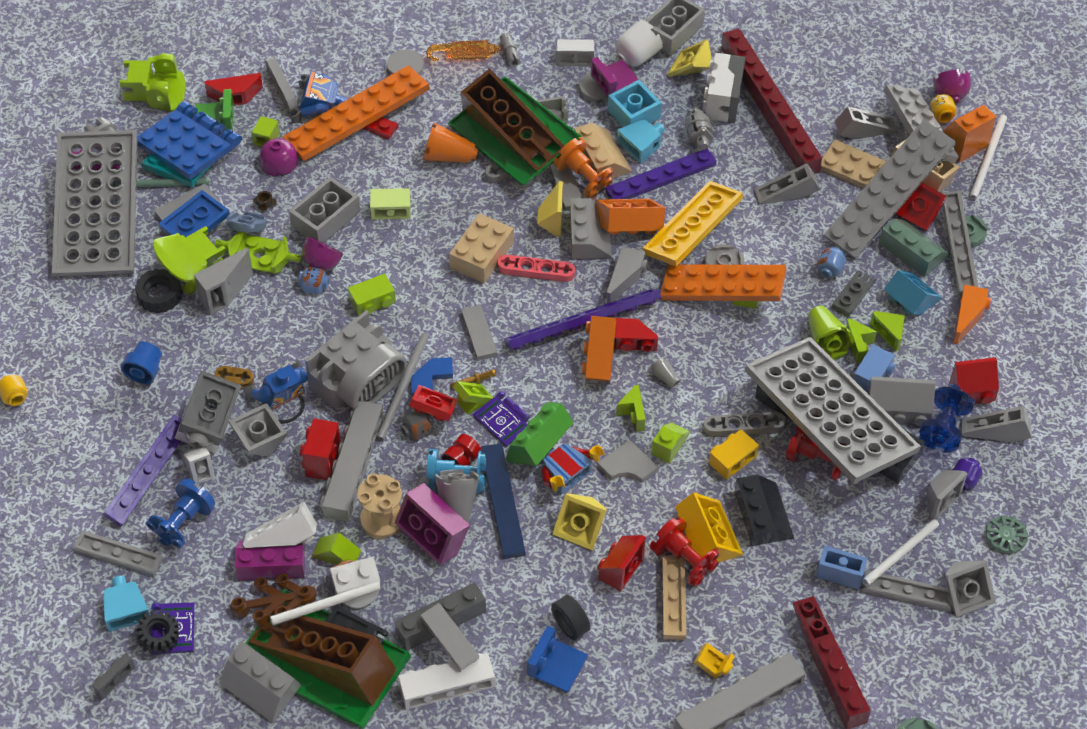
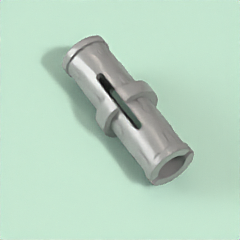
[499,33,520,67]

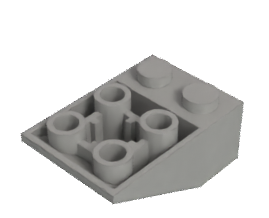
[194,248,253,315]

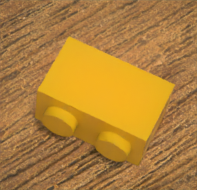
[709,429,759,480]

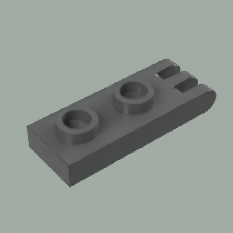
[832,270,876,317]

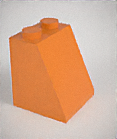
[943,104,997,163]

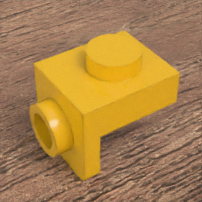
[694,642,735,678]

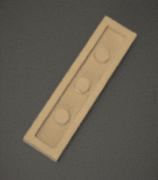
[662,556,686,640]

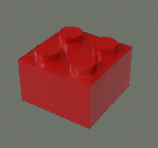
[300,418,341,480]

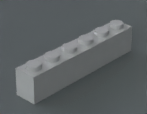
[320,400,384,522]
[674,653,806,729]

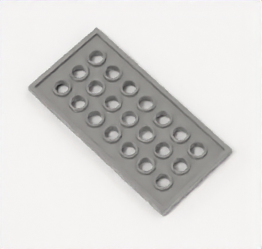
[52,130,138,277]
[744,337,921,484]

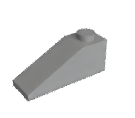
[834,106,897,139]
[754,163,820,205]
[606,246,648,304]
[962,406,1032,442]

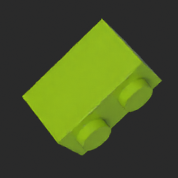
[348,273,396,316]

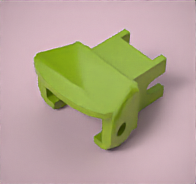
[119,53,186,112]
[153,226,226,295]

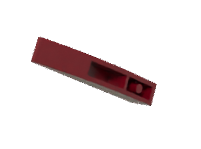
[793,596,871,729]

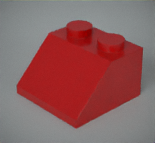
[948,357,999,406]
[597,535,646,592]

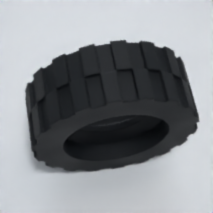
[135,269,182,313]

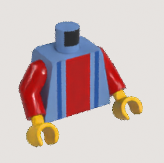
[541,444,605,495]

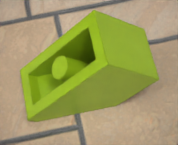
[651,422,690,464]

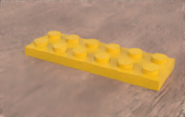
[643,181,743,267]

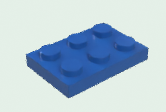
[158,190,230,238]

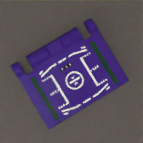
[473,391,530,447]
[150,602,195,655]

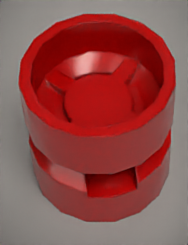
[441,434,482,466]

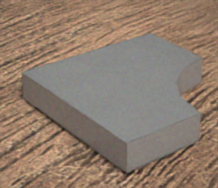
[597,440,658,483]

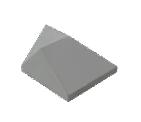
[229,403,287,457]
[926,470,968,521]
[945,560,996,617]

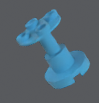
[426,448,486,494]

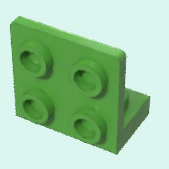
[195,89,234,131]

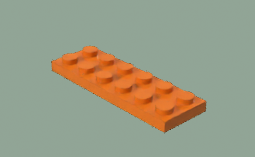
[660,264,787,301]

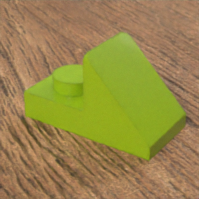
[846,319,876,363]
[453,381,493,415]
[616,385,646,432]

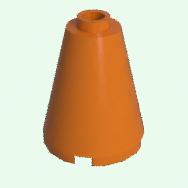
[423,123,478,163]

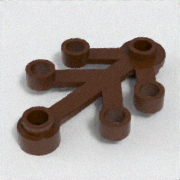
[230,574,317,625]

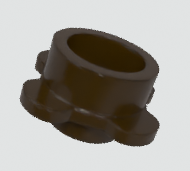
[253,191,277,211]

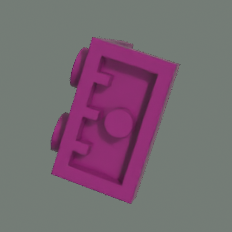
[590,57,639,97]

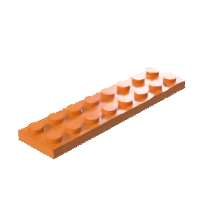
[282,65,430,162]

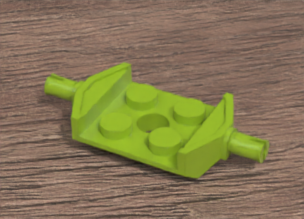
[215,231,303,274]

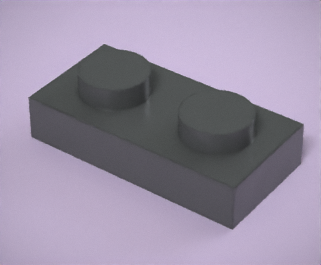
[92,653,135,700]

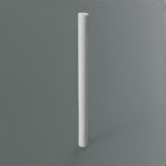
[969,115,1007,200]

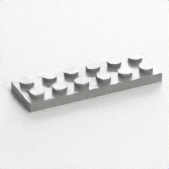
[883,84,958,163]

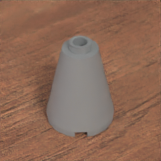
[435,470,479,523]

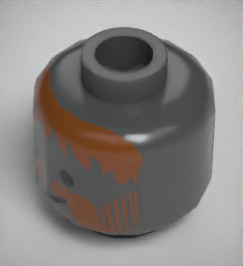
[400,411,433,440]

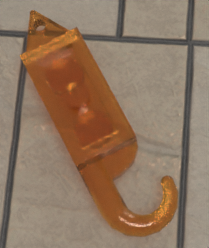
[426,40,501,61]

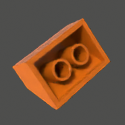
[595,199,665,234]

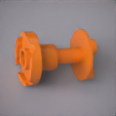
[553,137,613,199]

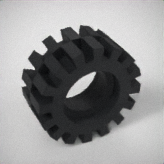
[137,610,179,655]

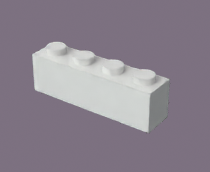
[398,653,495,710]

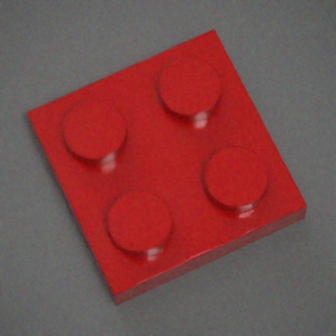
[896,183,947,231]
[409,385,458,422]

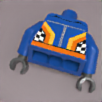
[290,70,347,123]
[243,360,308,410]

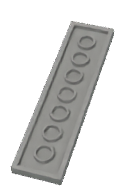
[824,119,956,260]

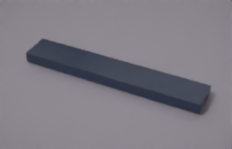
[481,443,526,559]

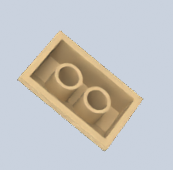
[574,123,632,178]

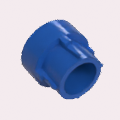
[120,341,162,385]

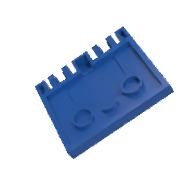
[137,101,242,180]

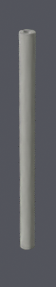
[376,333,429,441]

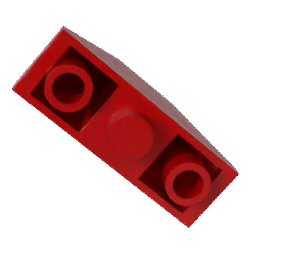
[204,72,263,106]
[614,318,658,352]

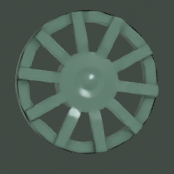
[986,515,1028,554]

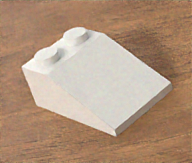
[243,502,317,548]

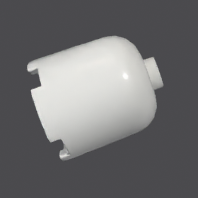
[615,20,663,67]

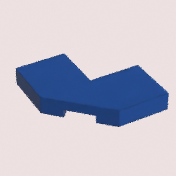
[411,357,453,397]

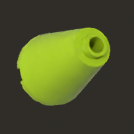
[808,306,854,360]

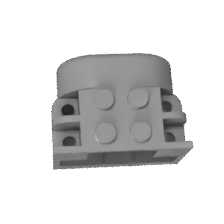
[305,310,407,410]

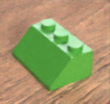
[506,402,574,466]

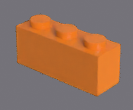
[582,316,616,382]

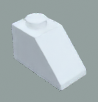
[183,447,215,485]

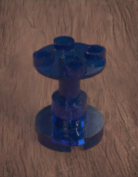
[919,384,975,453]

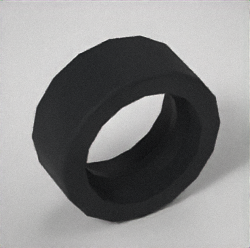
[551,595,590,640]

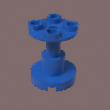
[145,478,216,548]

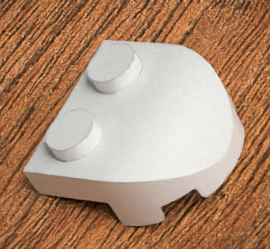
[329,557,380,609]

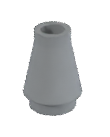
[650,357,680,388]

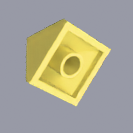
[667,39,712,77]
[537,181,563,237]
[553,493,607,550]

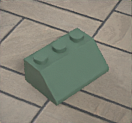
[879,218,951,277]

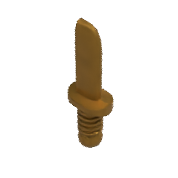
[450,369,497,388]

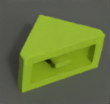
[870,311,905,351]
[312,533,361,565]

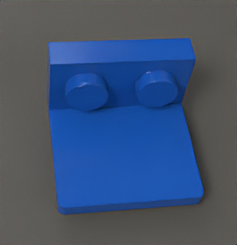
[527,625,588,693]

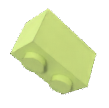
[370,188,411,220]

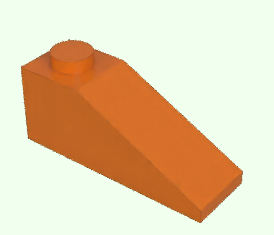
[953,284,991,344]

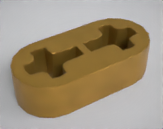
[214,366,254,390]

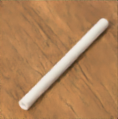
[862,519,939,586]
[270,582,381,625]

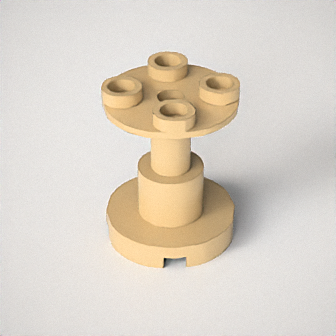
[357,474,402,540]

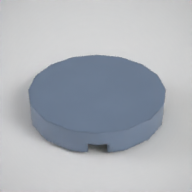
[226,212,267,232]

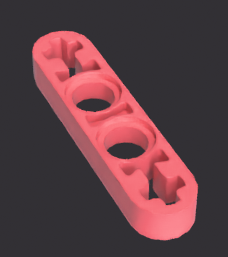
[498,255,575,282]

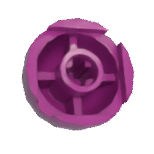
[933,70,971,103]
[259,138,298,176]
[302,237,343,271]

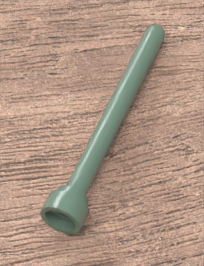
[114,178,210,188]

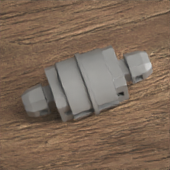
[686,107,713,150]

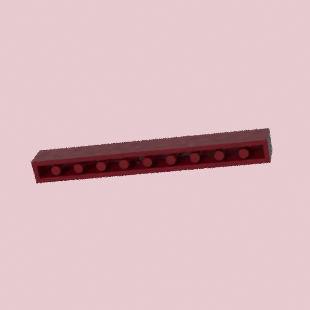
[721,28,822,174]

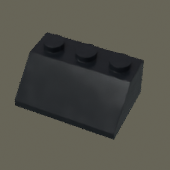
[734,475,794,546]

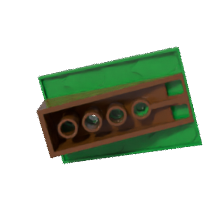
[448,68,582,187]
[245,589,411,729]

